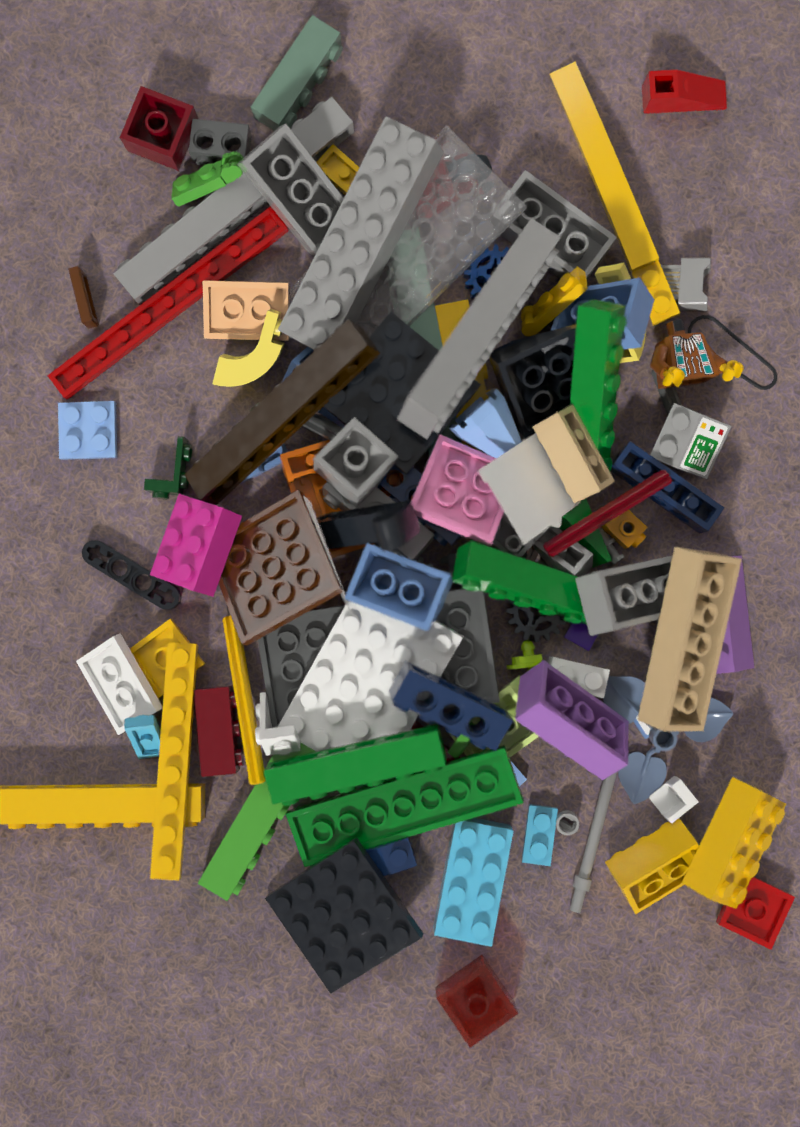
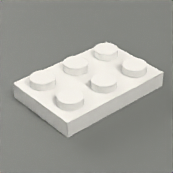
[76,633,163,735]

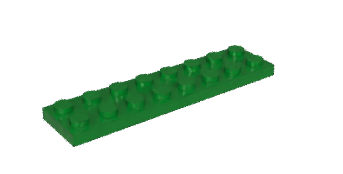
[286,745,524,867]

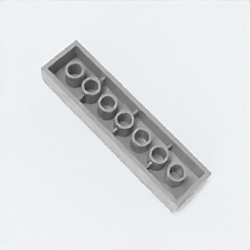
[278,116,444,349]
[397,218,561,439]

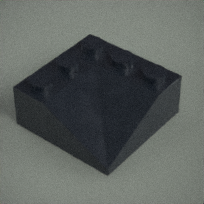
[489,324,576,438]

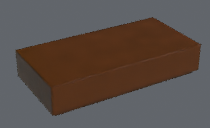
[68,266,99,329]

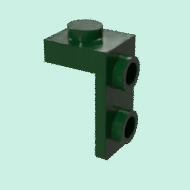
[144,436,192,499]

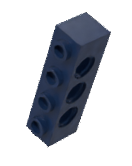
[610,441,725,534]
[377,465,463,547]
[389,660,513,751]

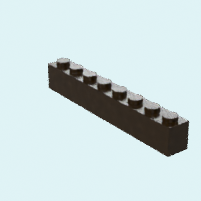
[184,319,381,505]

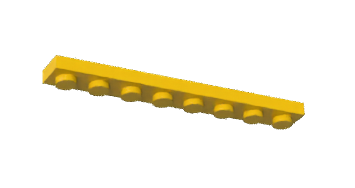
[150,642,198,880]

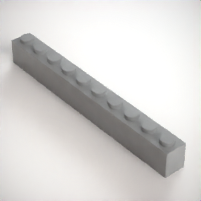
[113,97,354,305]

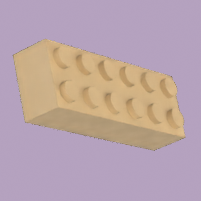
[638,547,742,731]

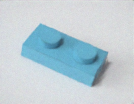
[124,715,161,759]
[521,804,558,866]

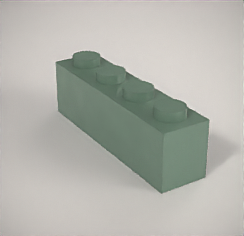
[251,15,343,131]

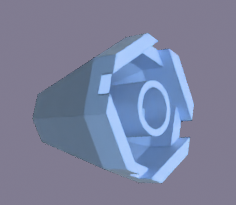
[449,389,522,458]

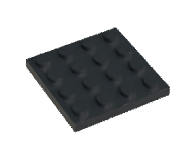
[323,312,481,475]
[265,837,424,994]

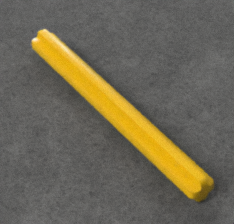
[222,615,266,785]

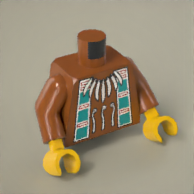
[650,320,744,389]

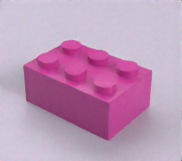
[150,494,242,597]

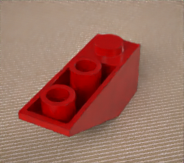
[642,70,727,114]

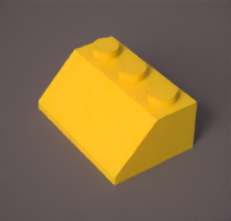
[605,818,699,915]

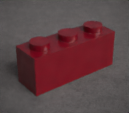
[194,685,244,777]

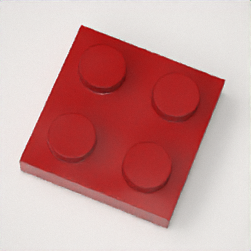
[716,877,795,950]

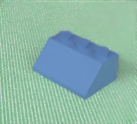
[344,543,453,632]

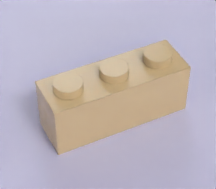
[533,405,615,503]

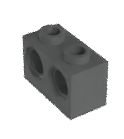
[189,119,252,167]

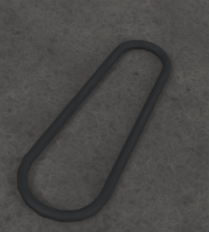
[688,315,777,390]

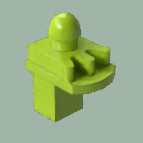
[506,640,542,672]

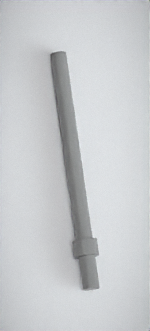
[569,772,617,913]

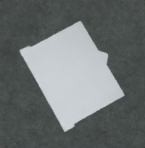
[478,433,580,545]

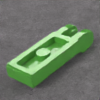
[172,151,243,206]

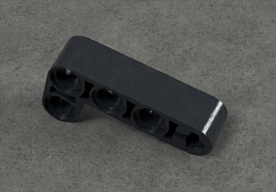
[313,500,421,551]

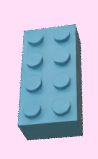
[433,818,514,947]

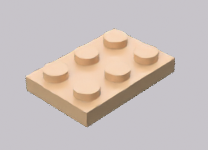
[203,280,289,341]

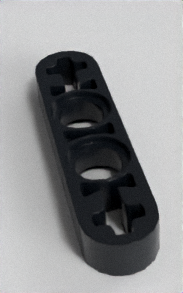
[82,540,181,610]

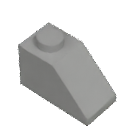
[532,526,593,577]

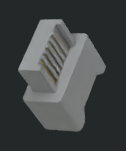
[661,258,711,311]

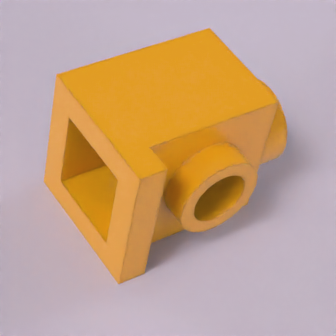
[602,510,648,549]

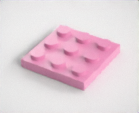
[411,435,504,547]

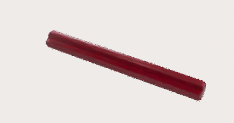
[543,470,672,557]

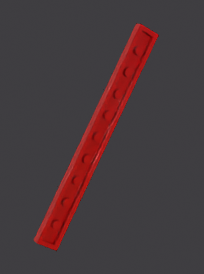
[47,206,289,400]

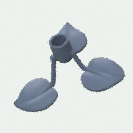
[603,676,733,804]

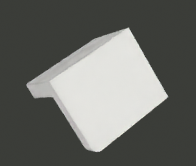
[649,776,698,823]

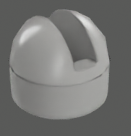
[556,810,579,835]

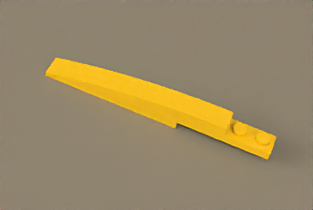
[550,62,680,326]

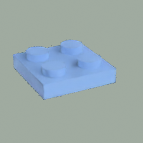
[58,401,117,460]

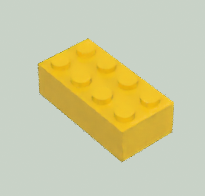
[682,777,786,909]

